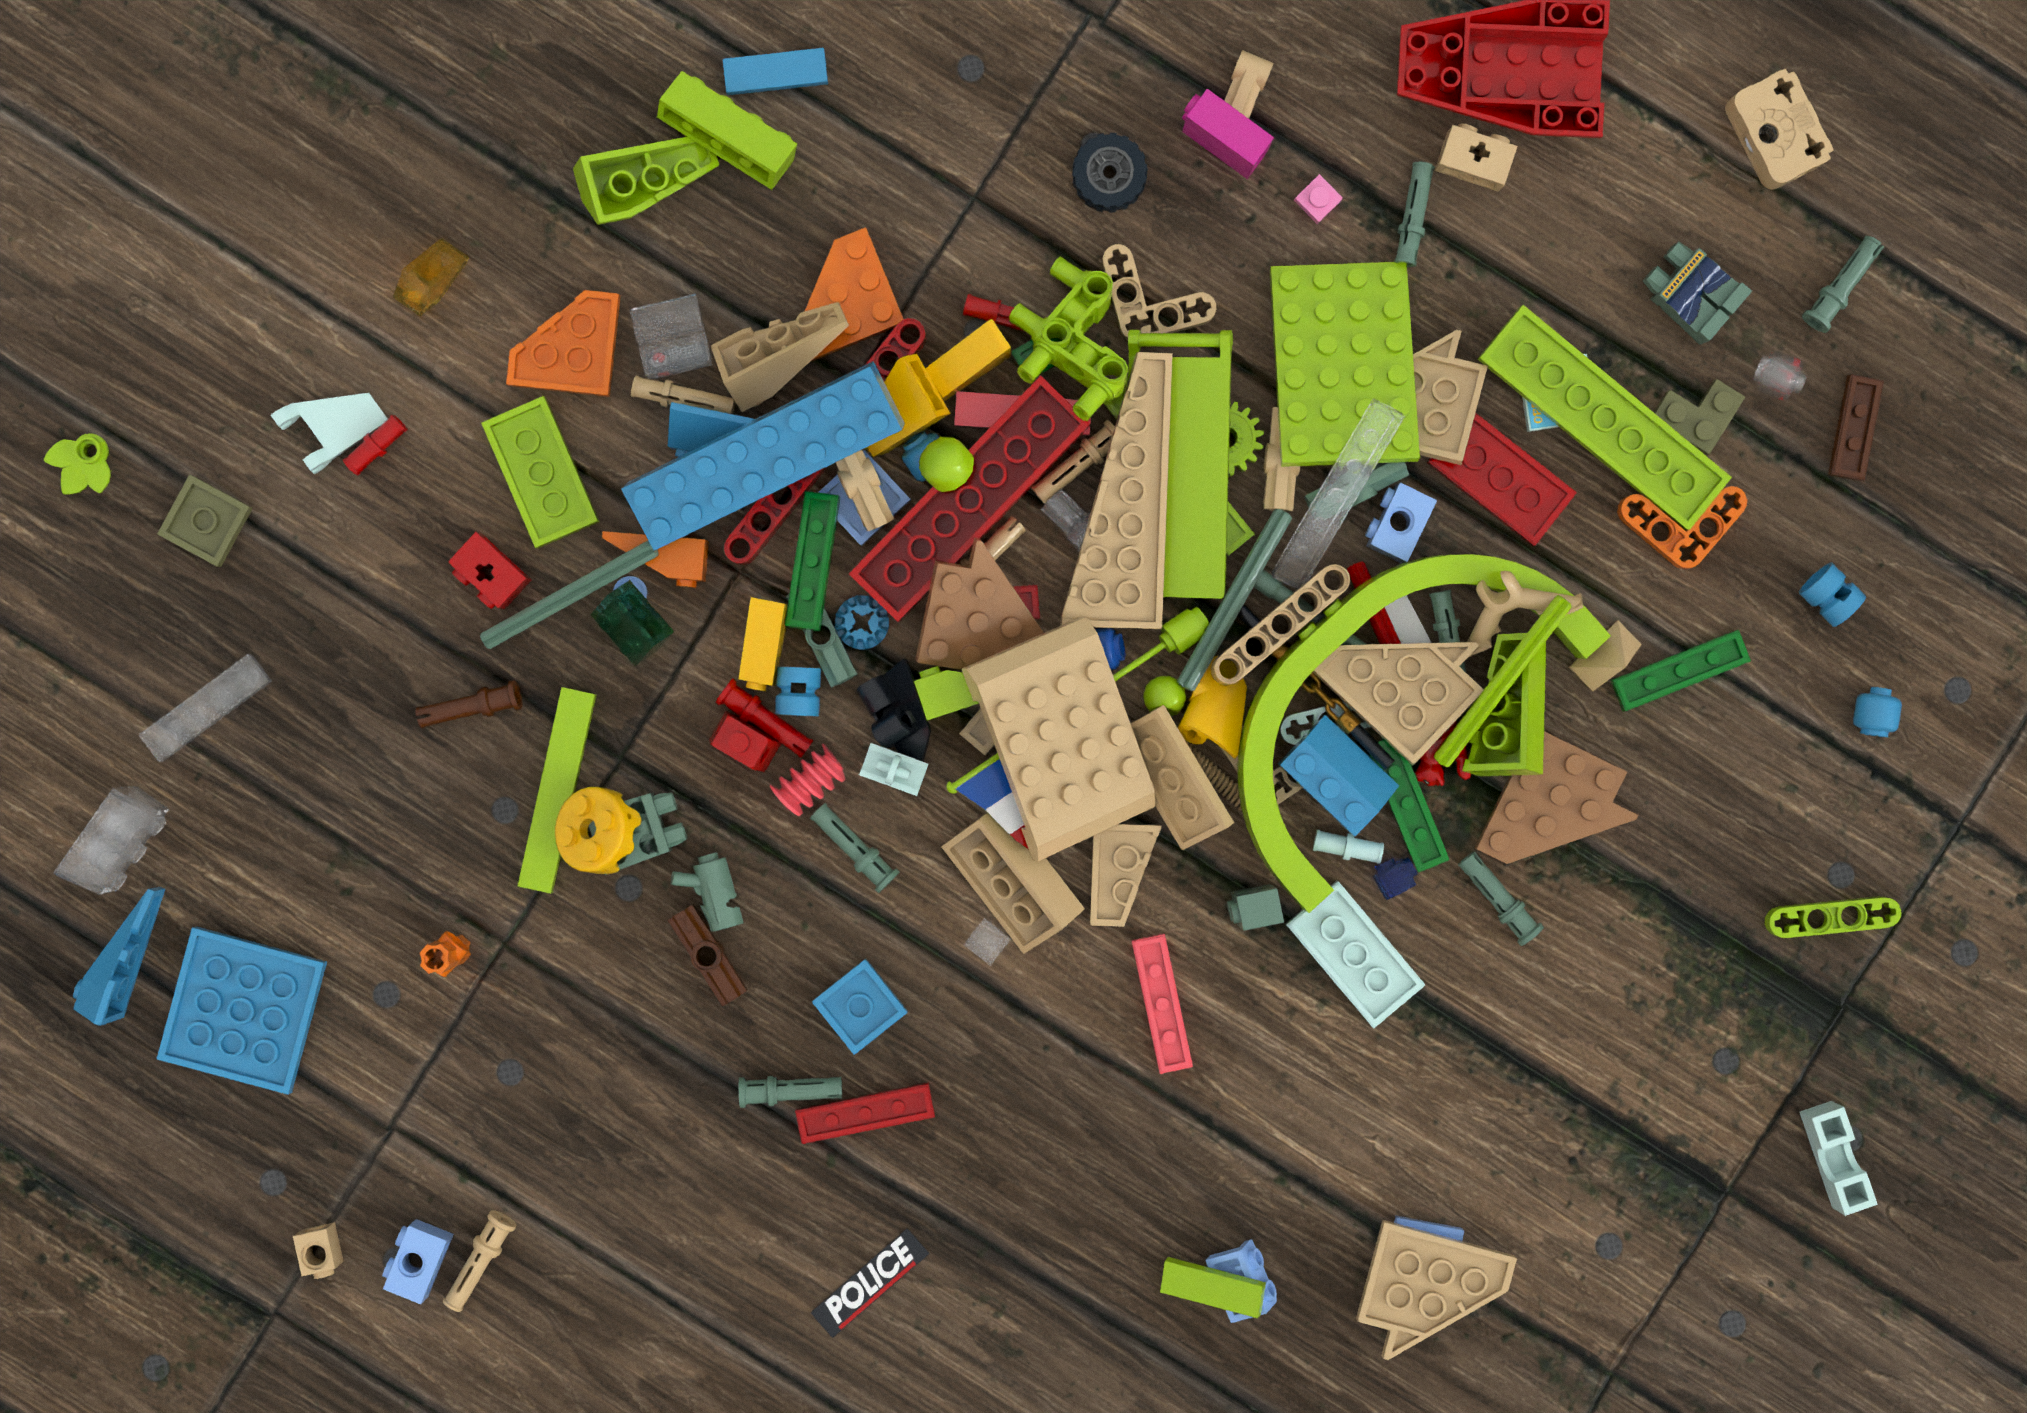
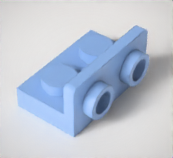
[1205,1239,1277,1323]

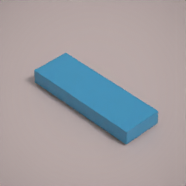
[723,48,828,95]

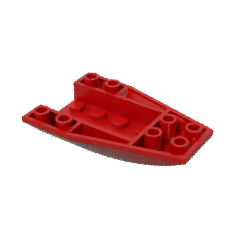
[1397,0,1610,138]

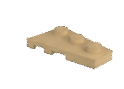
[1090,824,1162,927]

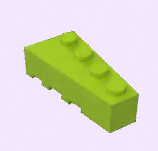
[1462,633,1546,776]

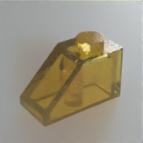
[393,238,469,317]

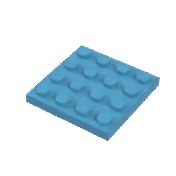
[157,926,327,1095]

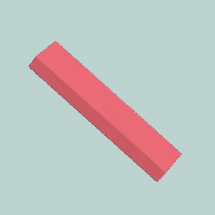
[954,391,1091,436]
[1131,933,1193,1074]

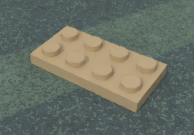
[1130,705,1234,850]

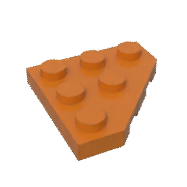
[804,227,904,362]
[506,290,621,397]

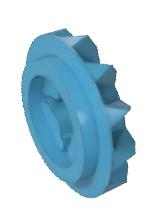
[835,595,889,650]

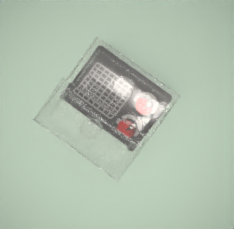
[630,294,713,380]

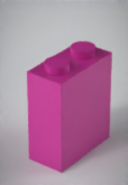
[1182,89,1274,180]

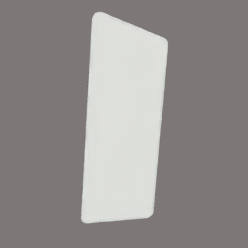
[1385,595,1431,644]

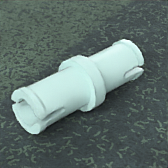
[1313,829,1384,864]

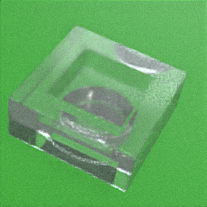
[964,917,1011,966]

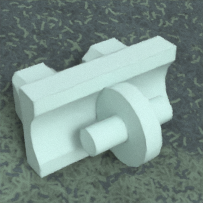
[859,743,929,796]

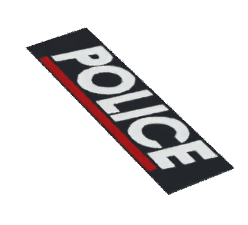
[811,1228,930,1338]

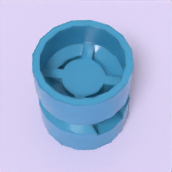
[1799,562,1866,627]
[775,667,821,716]

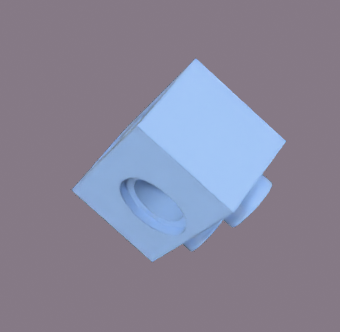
[1365,483,1437,564]
[382,1219,454,1304]

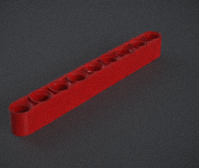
[724,318,926,565]

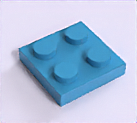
[812,958,908,1055]

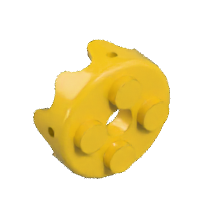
[555,787,641,874]

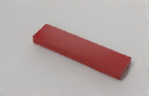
[795,1082,935,1144]

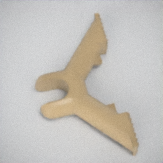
[1467,571,1583,657]

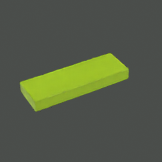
[1160,1257,1266,1318]

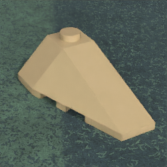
[711,302,849,412]

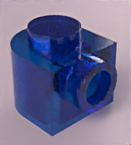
[1372,857,1418,900]

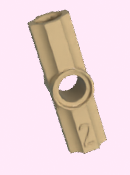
[1263,407,1300,512]
[835,450,894,531]

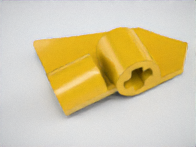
[1178,656,1247,759]

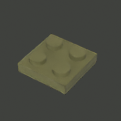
[157,474,253,567]

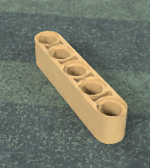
[1211,564,1350,685]

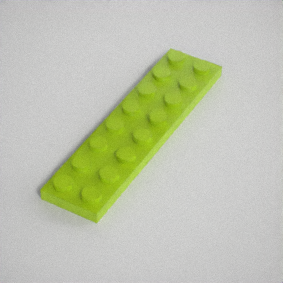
[1478,305,1732,531]

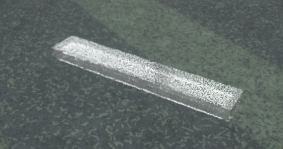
[1271,398,1405,589]

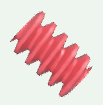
[770,743,846,816]

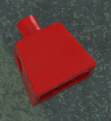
[709,711,781,772]

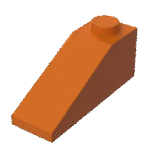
[602,531,709,588]

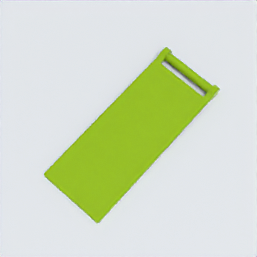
[1128,330,1233,599]

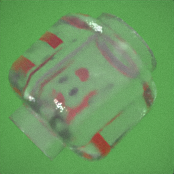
[1753,351,1808,400]

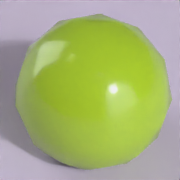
[1143,675,1186,716]

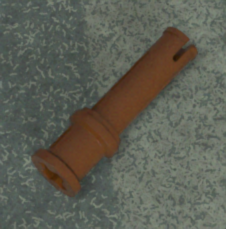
[416,680,523,728]

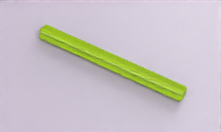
[1434,595,1572,767]

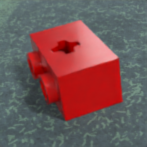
[448,532,532,610]

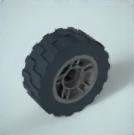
[1072,133,1148,213]

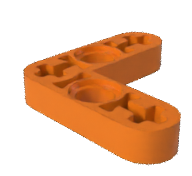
[1617,486,1747,569]

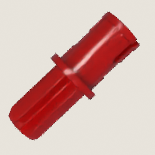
[963,294,1023,331]

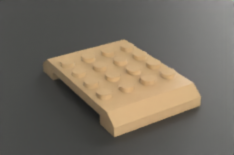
[962,617,1155,861]

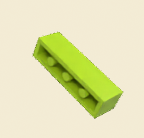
[657,71,797,190]

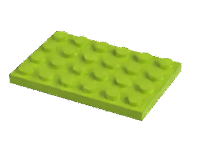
[1270,262,1420,467]

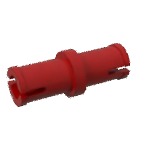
[343,414,408,476]

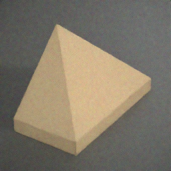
[1568,620,1642,692]

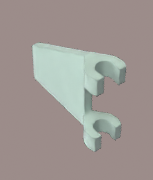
[271,393,387,474]

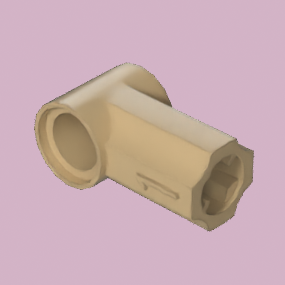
[1224,50,1274,119]

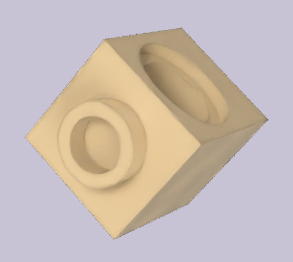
[293,1222,344,1279]

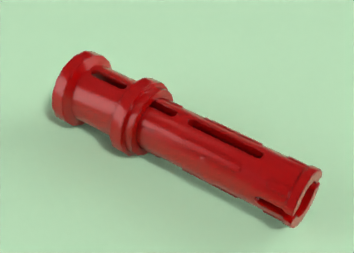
[715,678,814,758]

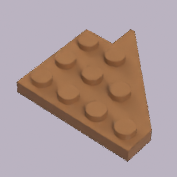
[915,538,1044,670]
[1474,731,1638,864]

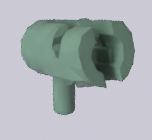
[671,852,744,932]

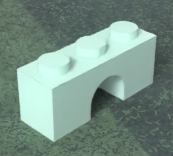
[1799,1101,1878,1216]

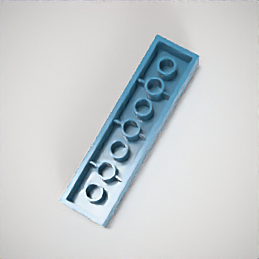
[621,361,905,551]

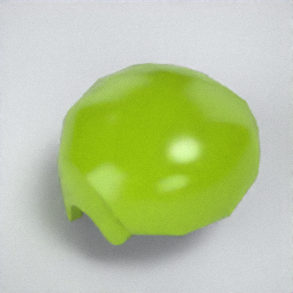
[919,437,974,492]

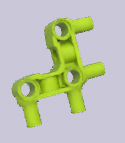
[1009,256,1128,421]

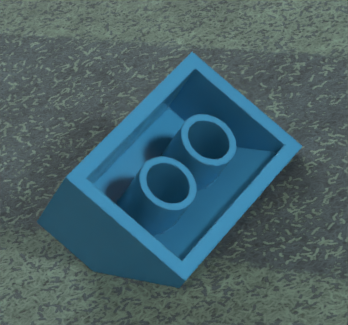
[667,402,755,457]
[1277,715,1399,836]

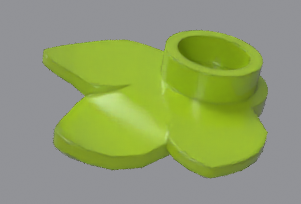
[44,434,111,495]

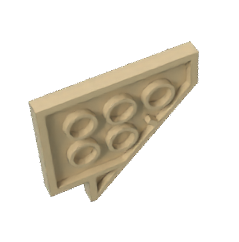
[1413,330,1488,465]
[1313,642,1484,765]
[1356,1220,1517,1360]

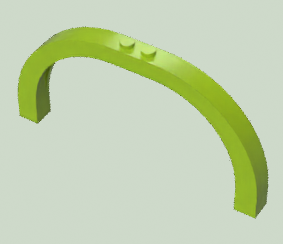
[1237,554,1611,913]

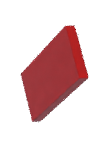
[1427,413,1577,546]

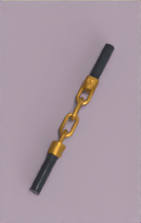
[1237,605,1395,770]

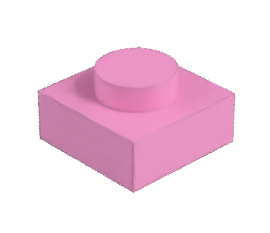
[1294,174,1343,224]

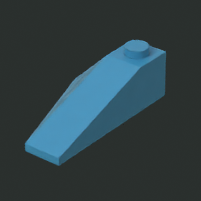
[73,887,165,1026]

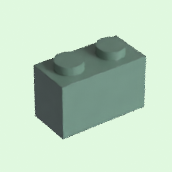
[1227,884,1284,931]

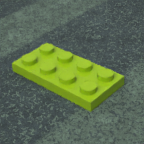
[481,396,600,549]

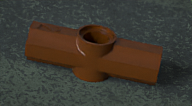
[668,904,748,1006]

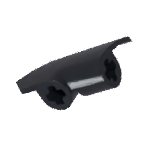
[856,659,931,762]

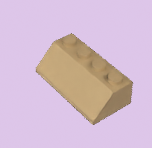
[941,812,1085,954]

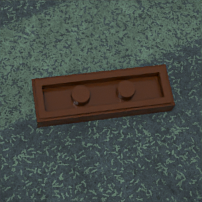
[1828,374,1884,481]

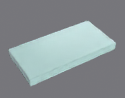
[1286,881,1425,1028]

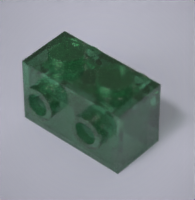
[591,580,674,666]

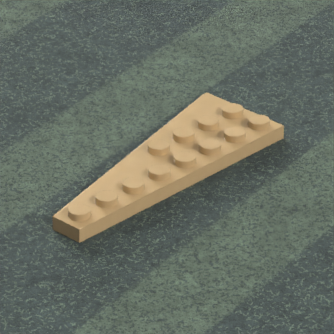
[1060,352,1173,629]

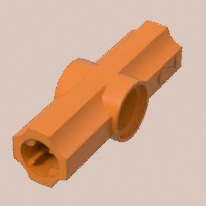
[419,931,471,977]

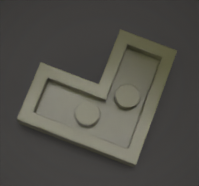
[1654,379,1745,456]

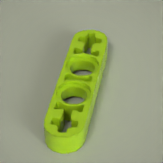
[1765,896,1901,938]

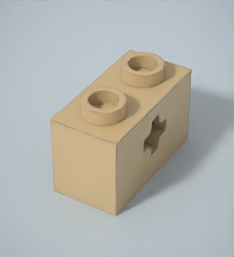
[1434,123,1518,192]

